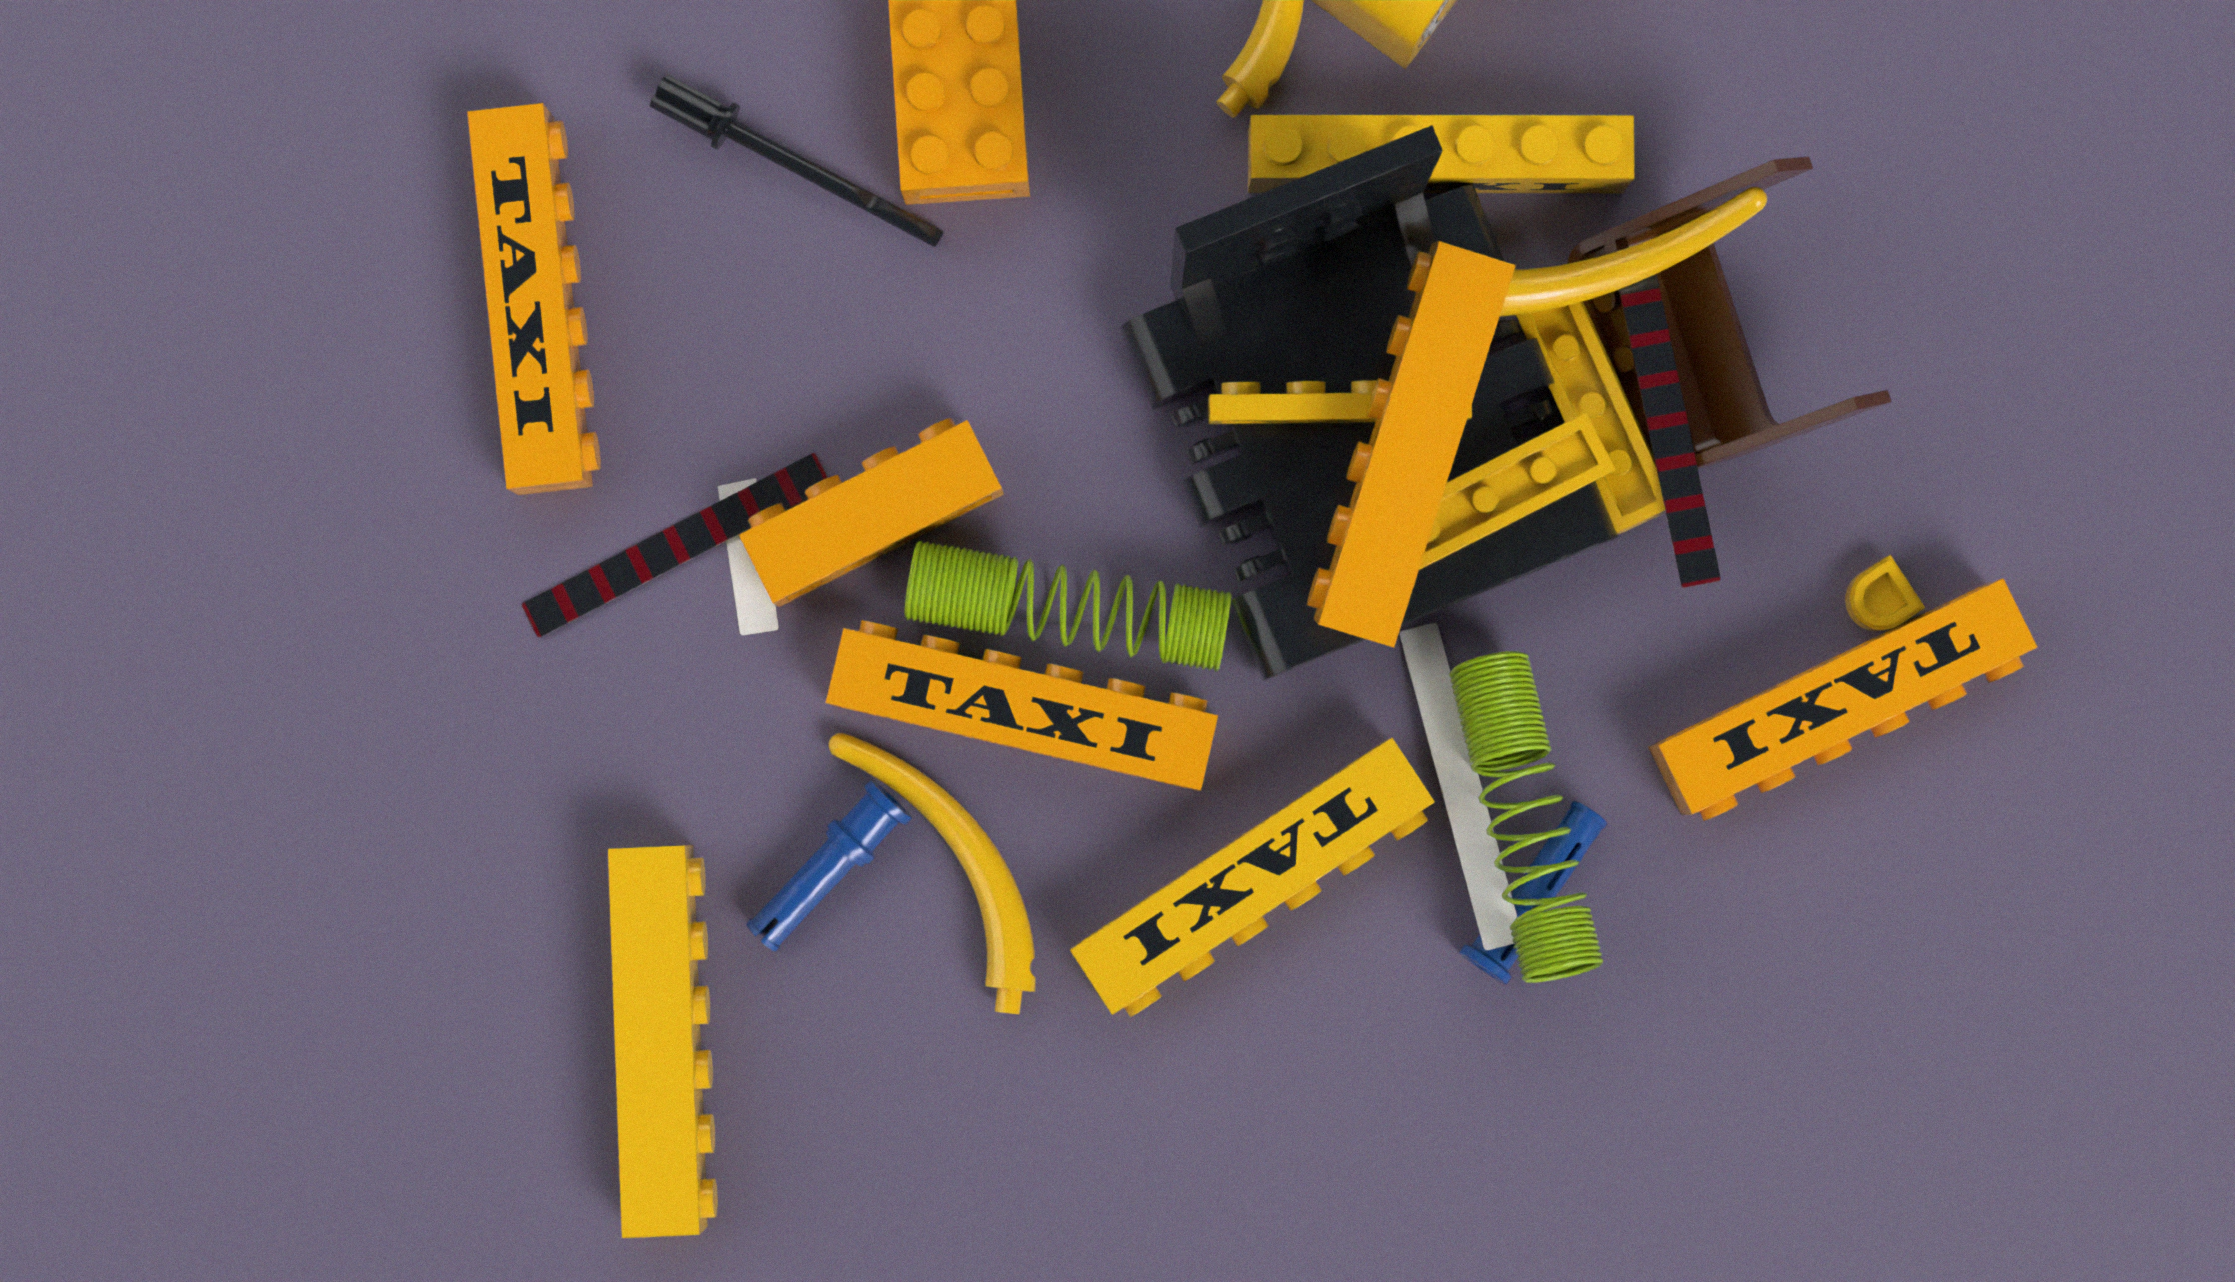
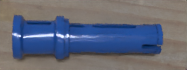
[746,779,912,952]
[1459,800,1607,985]

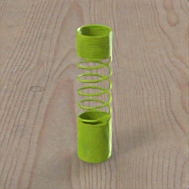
[904,540,1232,672]
[1449,651,1604,983]

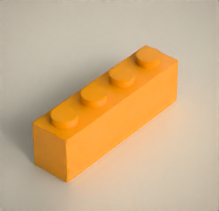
[739,418,1004,607]

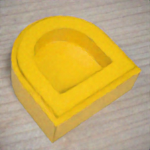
[1845,555,1925,631]

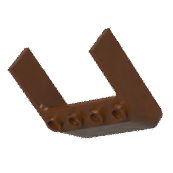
[1567,157,1892,470]

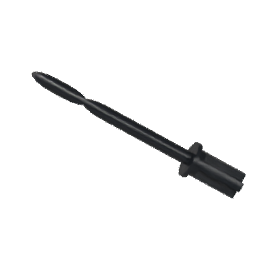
[650,74,944,247]

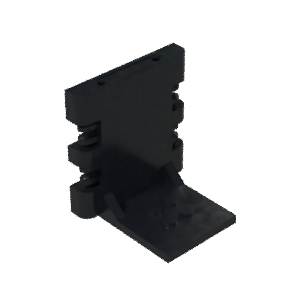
[1121,125,1619,681]

